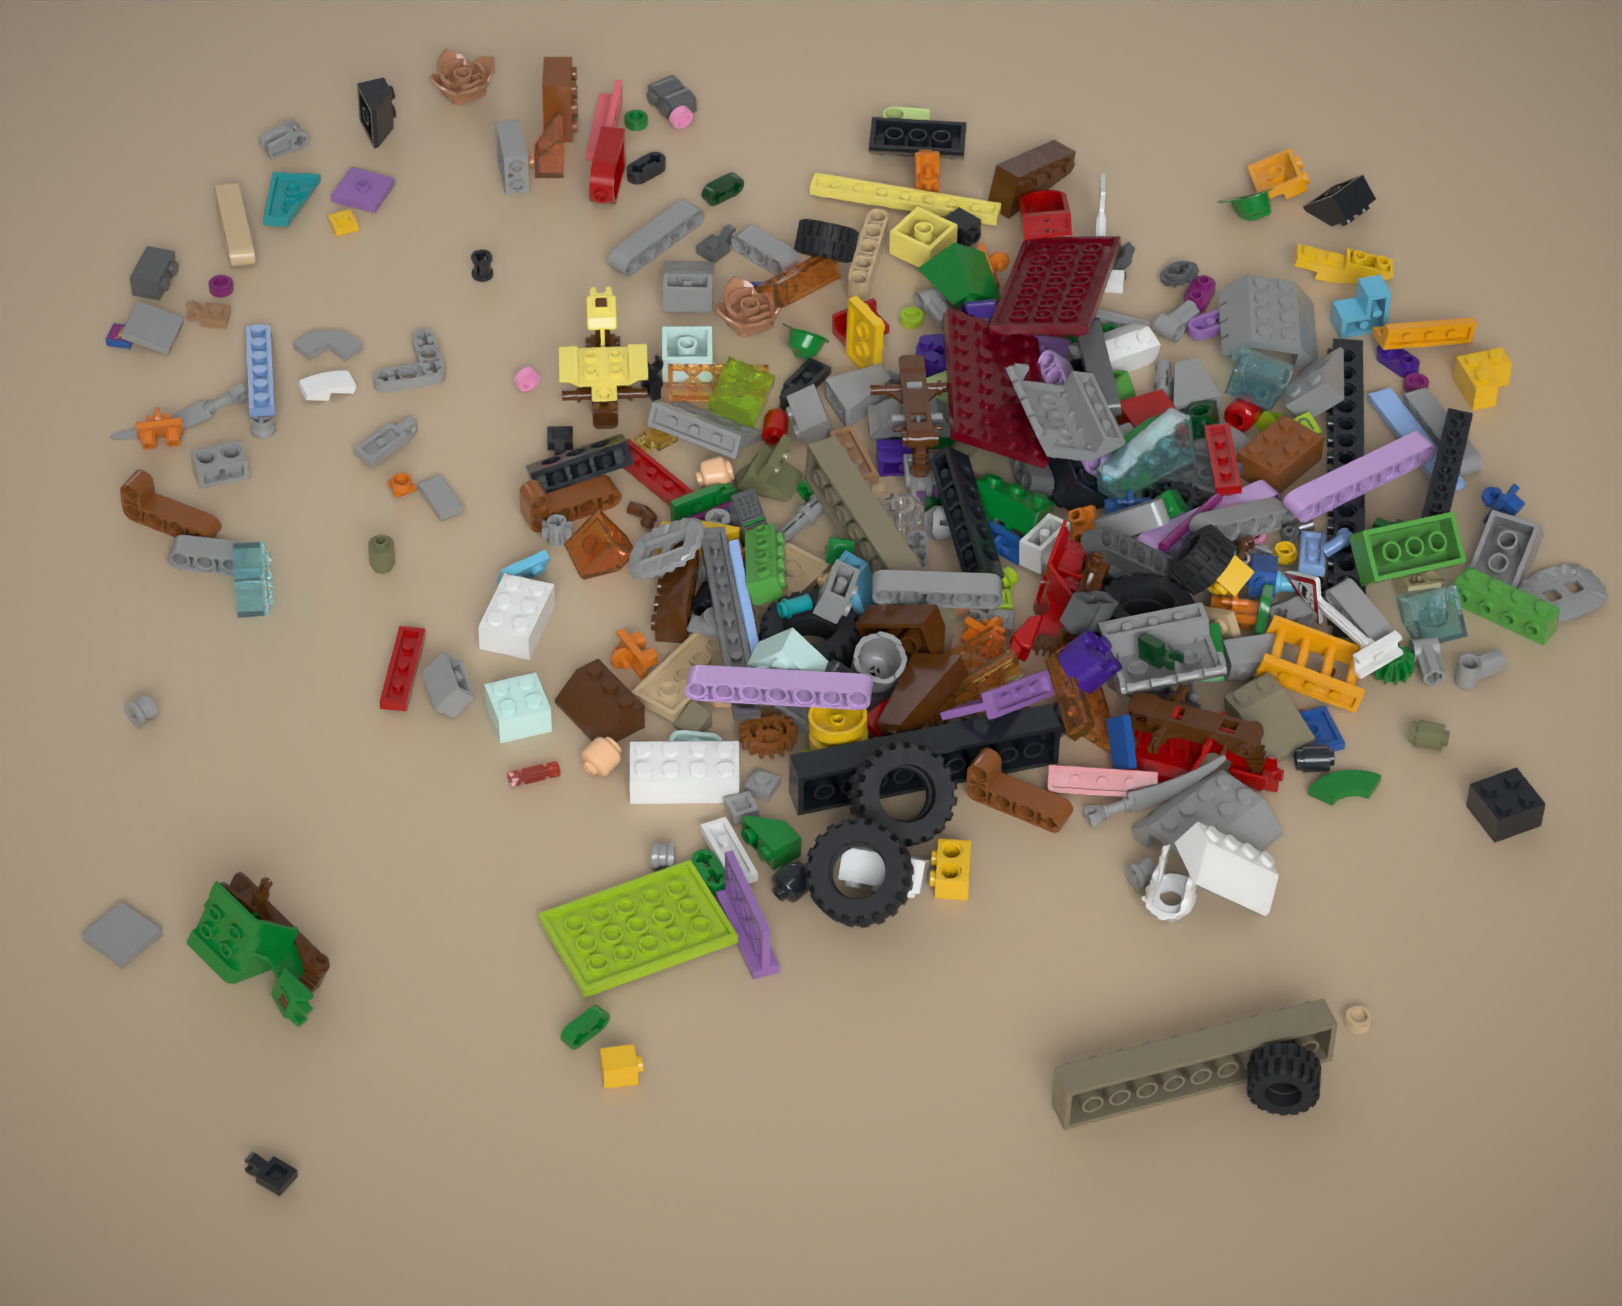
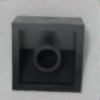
[357,77,396,148]
[1303,175,1376,227]

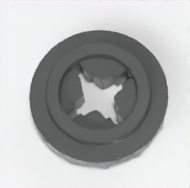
[1160,261,1199,288]

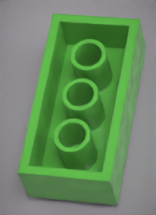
[1349,511,1467,587]

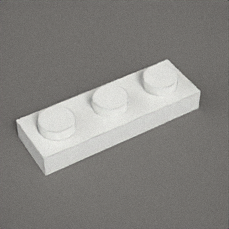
[700,817,758,884]

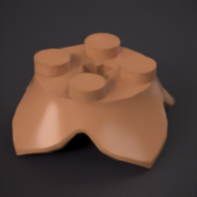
[430,49,495,106]
[715,276,785,338]

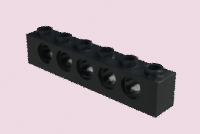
[1421,408,1473,518]
[930,446,1005,579]

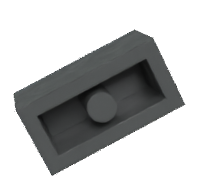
[130,246,179,300]

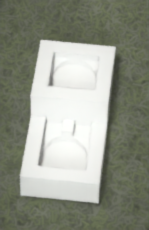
[297,371,357,401]

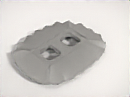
[628,518,705,580]
[1518,563,1608,622]

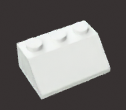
[1068,323,1161,372]
[838,847,931,898]

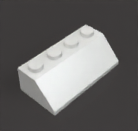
[1175,822,1279,916]

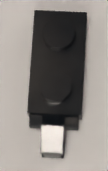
[779,358,831,411]

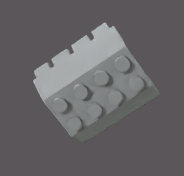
[1218,275,1318,370]
[1006,363,1126,462]
[1098,602,1227,697]
[1131,770,1283,893]

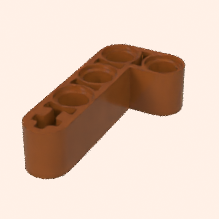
[120,469,222,538]
[519,475,622,533]
[966,748,1073,833]

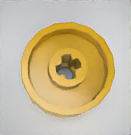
[808,707,868,751]

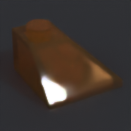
[530,111,564,178]
[564,509,633,580]

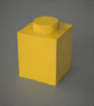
[600,1044,643,1089]

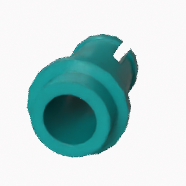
[777,594,813,619]

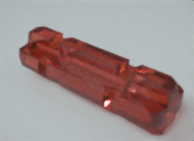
[507,761,560,787]

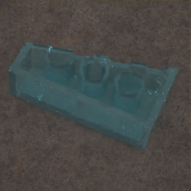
[1096,407,1196,500]

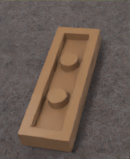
[828,425,879,484]

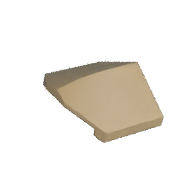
[1393,571,1446,593]

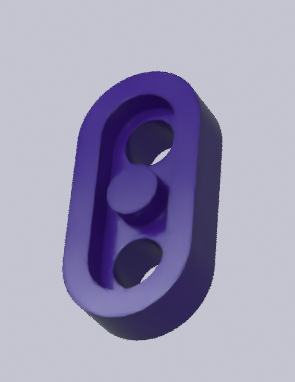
[1376,344,1420,378]

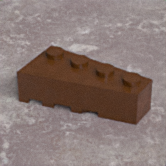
[988,140,1076,219]

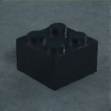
[1466,767,1546,843]

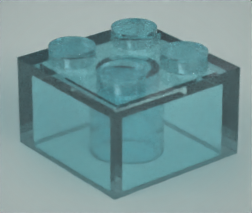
[233,542,274,618]

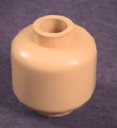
[696,456,735,487]
[581,737,622,777]

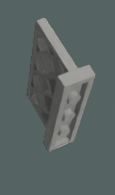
[647,399,763,459]

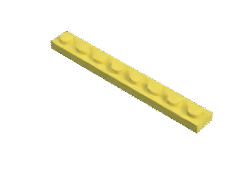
[809,172,1002,226]

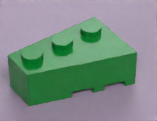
[976,474,1055,538]

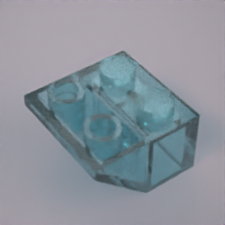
[1224,346,1295,410]

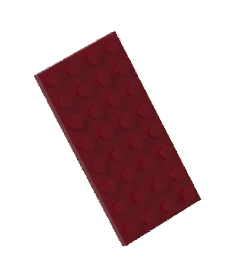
[989,236,1121,337]
[943,308,1049,469]

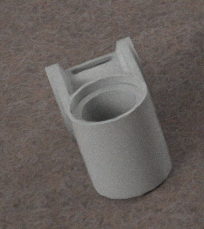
[1266,596,1318,630]

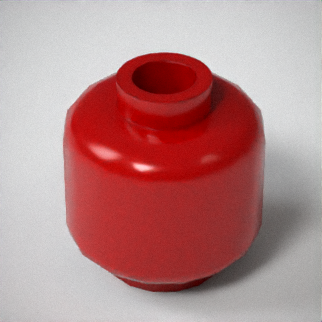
[1224,396,1261,432]

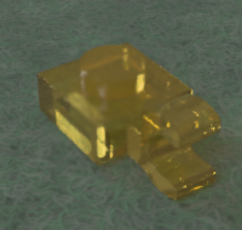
[634,427,678,453]

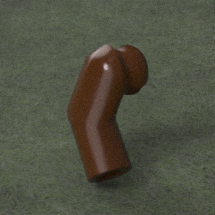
[627,501,657,529]
[1237,535,1256,564]

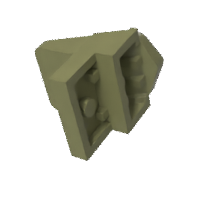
[734,434,804,501]

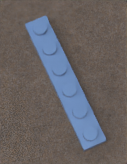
[245,324,275,417]

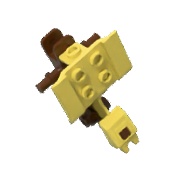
[559,287,648,429]

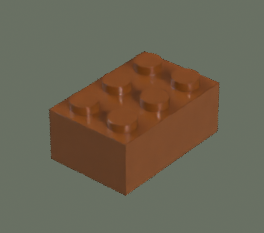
[542,57,578,142]
[1236,414,1324,493]

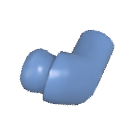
[1321,528,1353,558]

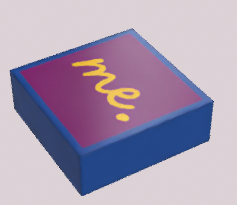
[106,323,133,349]

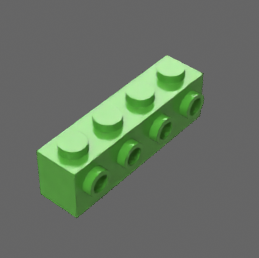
[745,523,787,606]
[1451,566,1560,646]

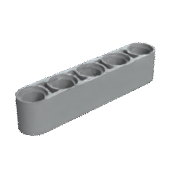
[607,200,704,277]
[1400,387,1483,477]
[1189,497,1295,541]
[872,570,1003,609]

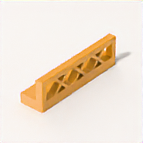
[1371,317,1477,350]

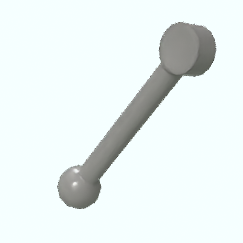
[1188,682,1200,702]

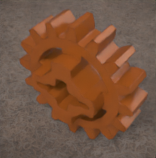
[739,708,797,759]

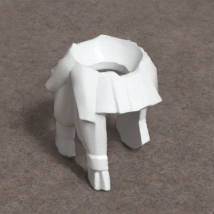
[1142,844,1198,922]

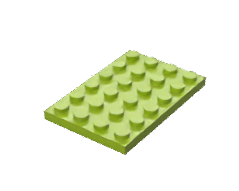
[538,860,738,998]

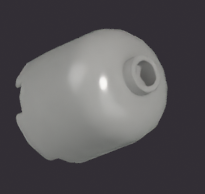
[851,631,907,693]

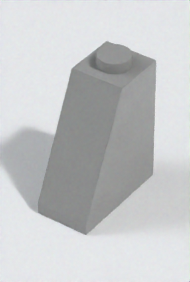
[1172,358,1222,422]
[825,363,893,427]

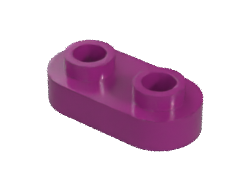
[1183,275,1216,314]

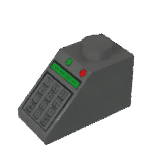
[730,488,768,547]

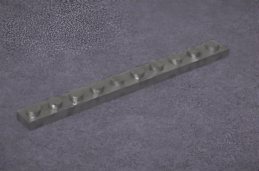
[701,527,761,721]

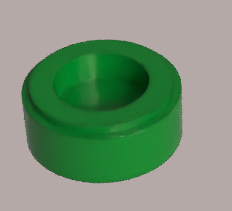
[624,110,648,131]

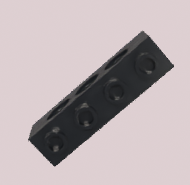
[526,433,634,493]

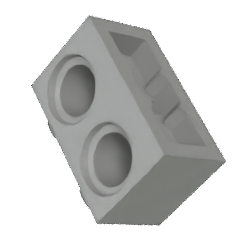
[191,440,250,489]

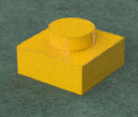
[327,209,359,237]

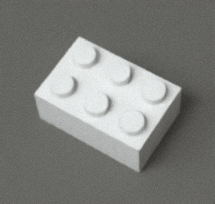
[478,573,555,660]

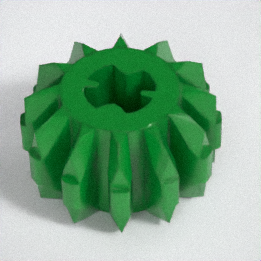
[1372,642,1415,685]

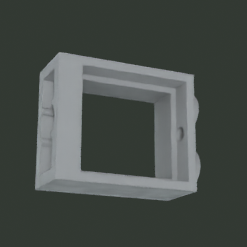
[495,119,529,195]

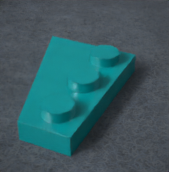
[263,172,321,227]

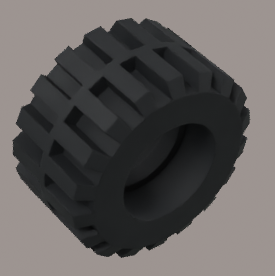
[794,219,859,263]
[1168,524,1236,595]
[1247,1042,1321,1116]

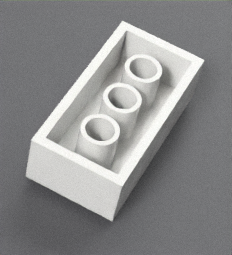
[630,741,739,804]

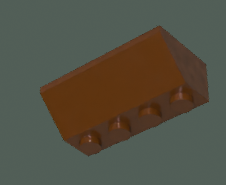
[651,540,699,643]

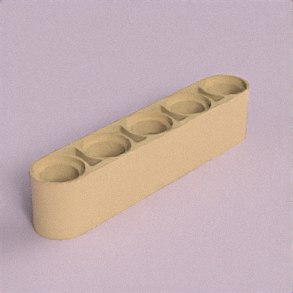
[214,182,255,267]
[847,208,888,302]

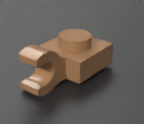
[186,301,231,329]

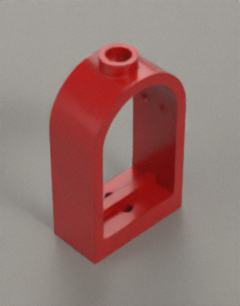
[589,126,626,204]
[1019,190,1072,240]

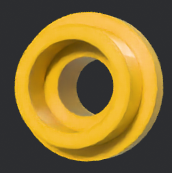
[1272,541,1298,565]

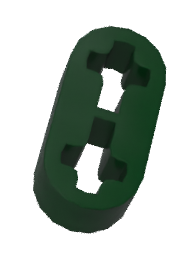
[701,172,744,206]

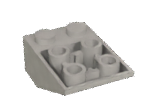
[663,261,714,313]

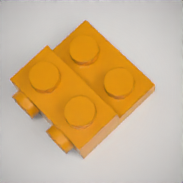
[1247,148,1310,200]

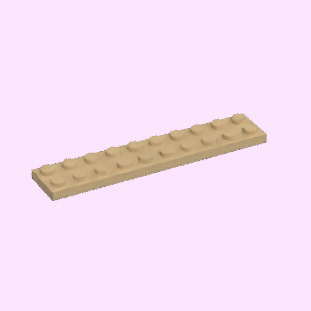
[632,542,830,723]

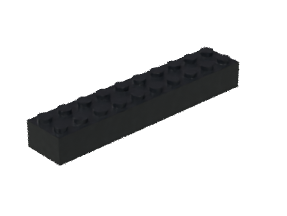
[789,704,1061,816]

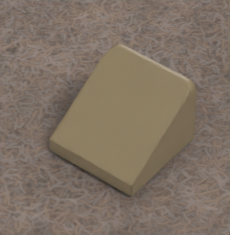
[674,700,712,732]

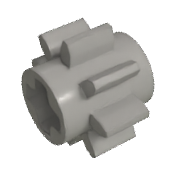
[541,514,573,546]

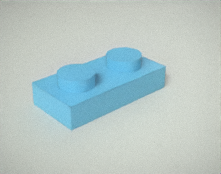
[497,550,550,585]

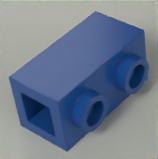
[1244,553,1278,598]

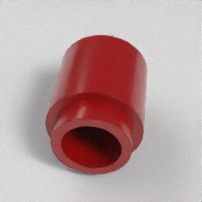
[762,408,789,446]

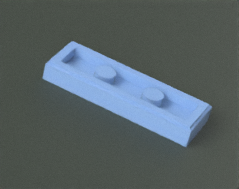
[1298,530,1327,577]

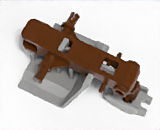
[867,355,951,498]

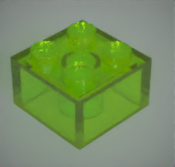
[708,356,775,428]

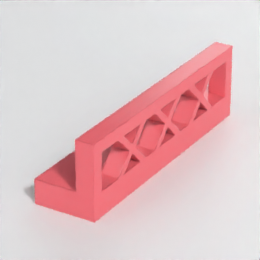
[586,80,623,160]

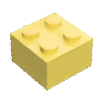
[889,206,958,267]

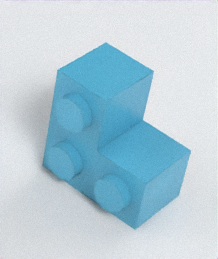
[1330,275,1391,339]

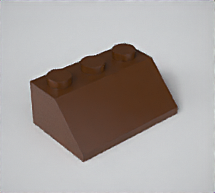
[856,604,945,667]
[555,658,645,742]

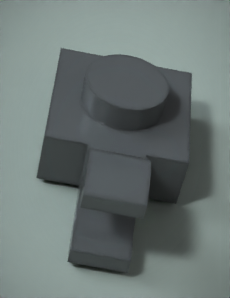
[696,225,736,264]
[1112,242,1135,281]

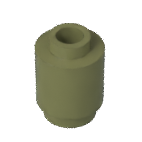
[368,535,395,574]
[1409,720,1450,751]

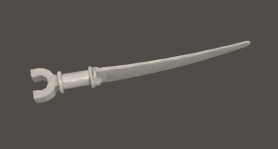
[111,383,247,440]
[1082,755,1226,827]

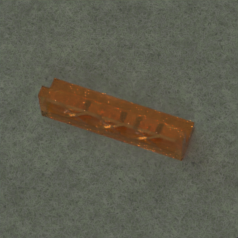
[756,256,841,308]
[668,363,768,402]

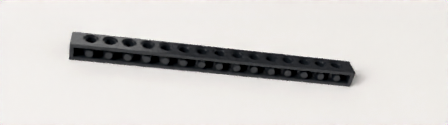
[1327,338,1366,638]

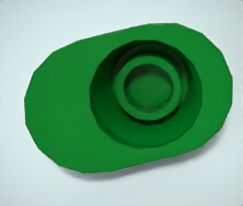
[1217,188,1273,221]
[782,323,829,359]

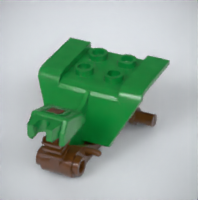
[186,872,330,1027]

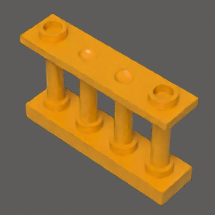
[1255,615,1365,713]

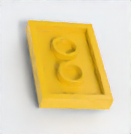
[845,295,885,369]

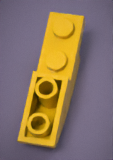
[1294,244,1394,284]

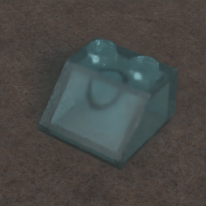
[1397,585,1468,643]

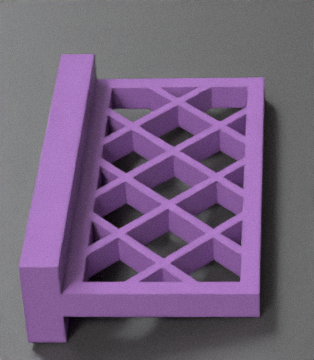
[940,669,1055,720]
[716,850,780,979]

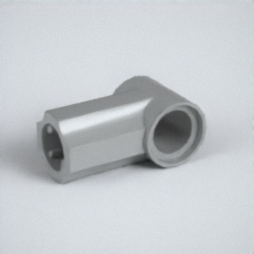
[914,286,953,329]
[1153,300,1200,343]
[1408,637,1446,686]
[1454,649,1508,689]

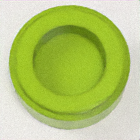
[899,306,924,329]

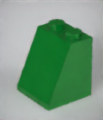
[919,243,1000,307]

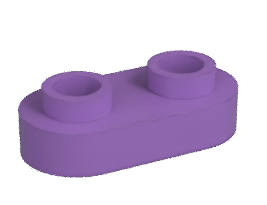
[1187,309,1221,341]

